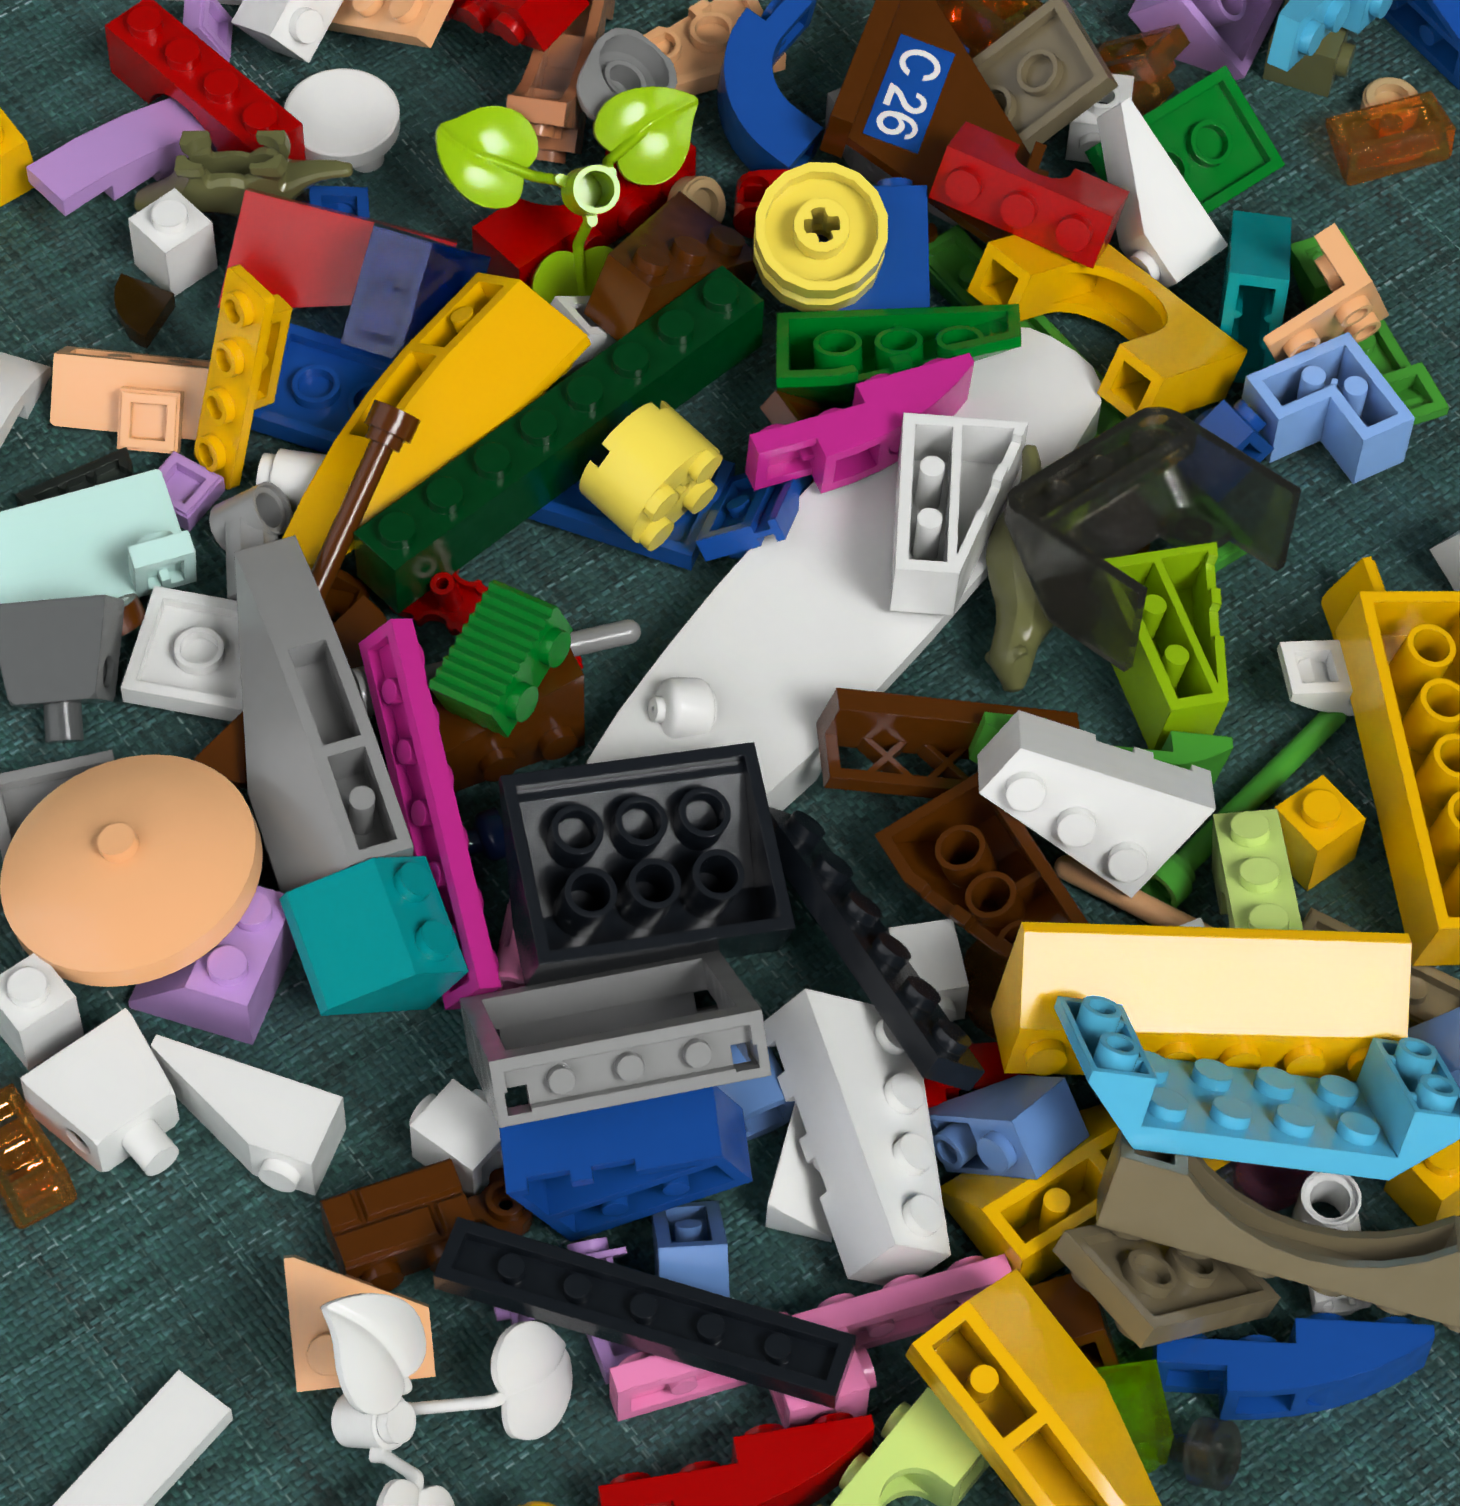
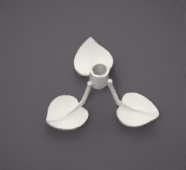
[321,1293,573,1506]

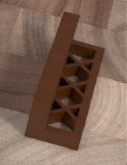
[816,688,1080,798]

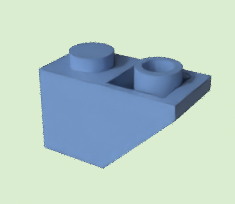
[928,1075,1090,1180]

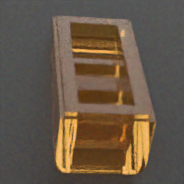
[0,1083,77,1229]

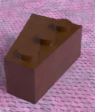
[584,191,757,341]
[378,648,585,793]

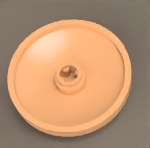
[0,754,263,987]

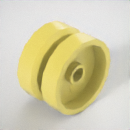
[753,162,888,312]

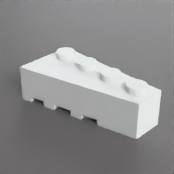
[764,988,951,1286]

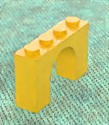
[967,235,1248,428]

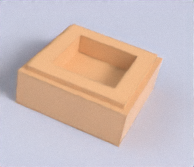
[117,386,184,454]

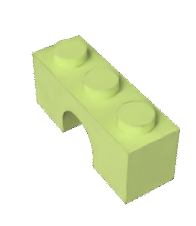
[1212,809,1303,930]
[817,1387,990,1506]

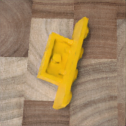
[194,264,293,490]

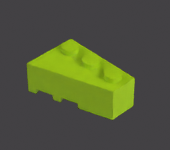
[1085,542,1229,750]

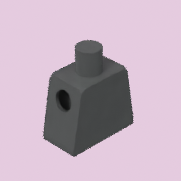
[0,595,124,743]

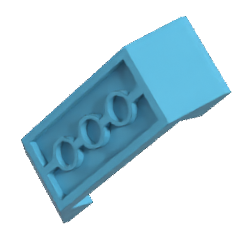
[1054,995,1460,1181]

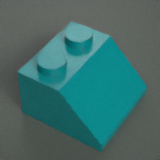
[279,856,469,1016]

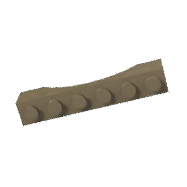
[1096,1129,1460,1333]

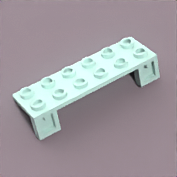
[0,469,197,604]

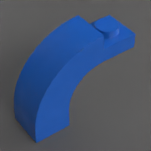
[717,0,823,171]

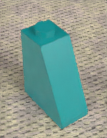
[1218,210,1292,383]

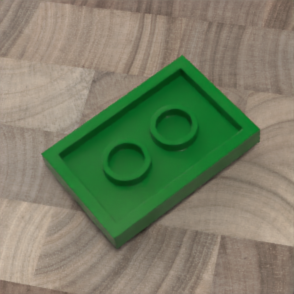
[1085,65,1285,214]

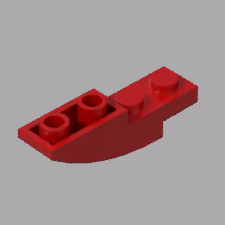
[598,1412,875,1506]

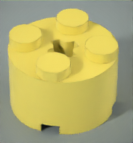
[579,401,723,551]

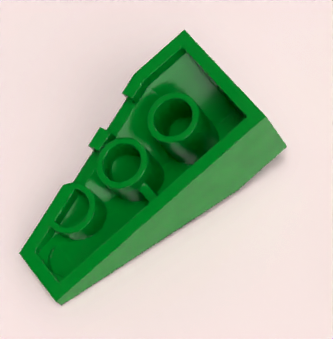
[776,304,1021,405]

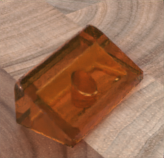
[1325,91,1456,186]

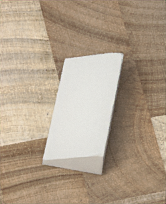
[765,1102,833,1242]

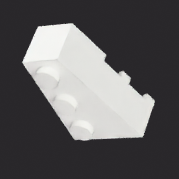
[890,412,1029,616]
[977,710,1216,898]

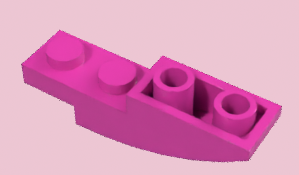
[745,353,974,494]

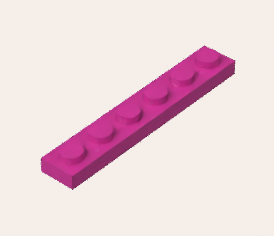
[358,618,501,1010]

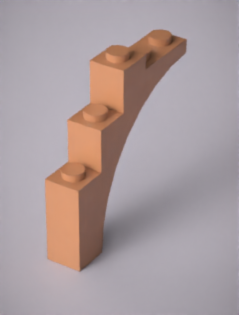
[506,0,615,164]

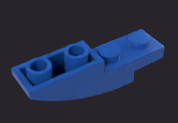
[1149,1313,1435,1420]

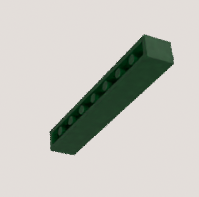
[353,265,764,614]

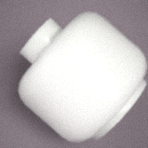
[648,677,718,739]

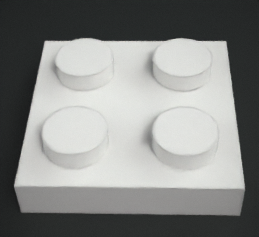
[121,586,243,722]

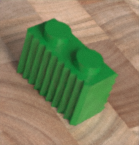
[429,579,573,738]

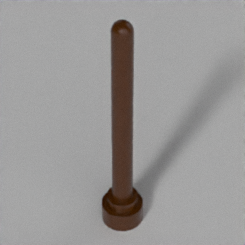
[311,400,421,602]

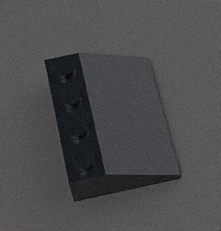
[499,742,796,986]

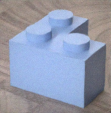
[1242,332,1415,484]

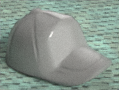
[576,28,677,120]

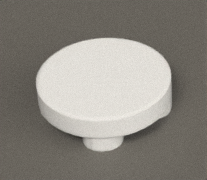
[284,68,400,173]

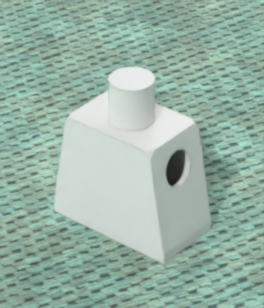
[20,1008,180,1176]

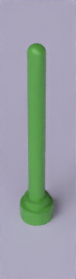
[1140,711,1347,908]

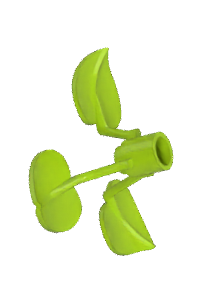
[435,86,698,304]

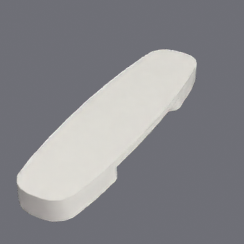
[587,327,1101,811]

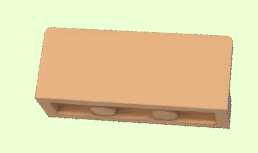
[50,346,210,440]

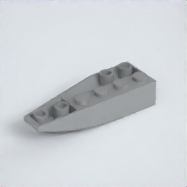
[234,535,414,893]

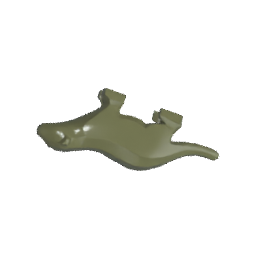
[134,130,353,217]
[985,445,1086,693]

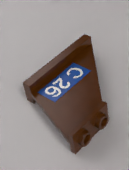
[819,0,1049,244]

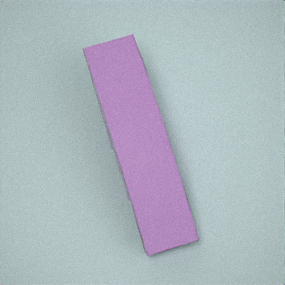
[26,97,217,216]

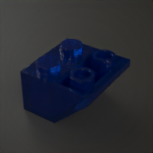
[340,222,491,359]

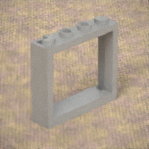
[459,950,772,1128]

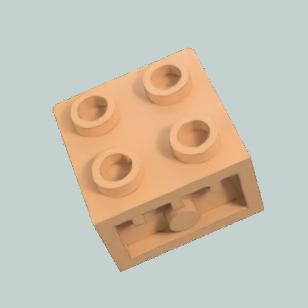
[1263,223,1389,363]

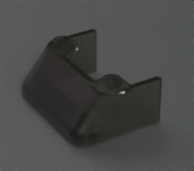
[1004,407,1302,672]

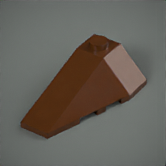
[874,772,1089,961]

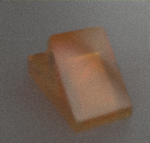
[1097,24,1190,116]

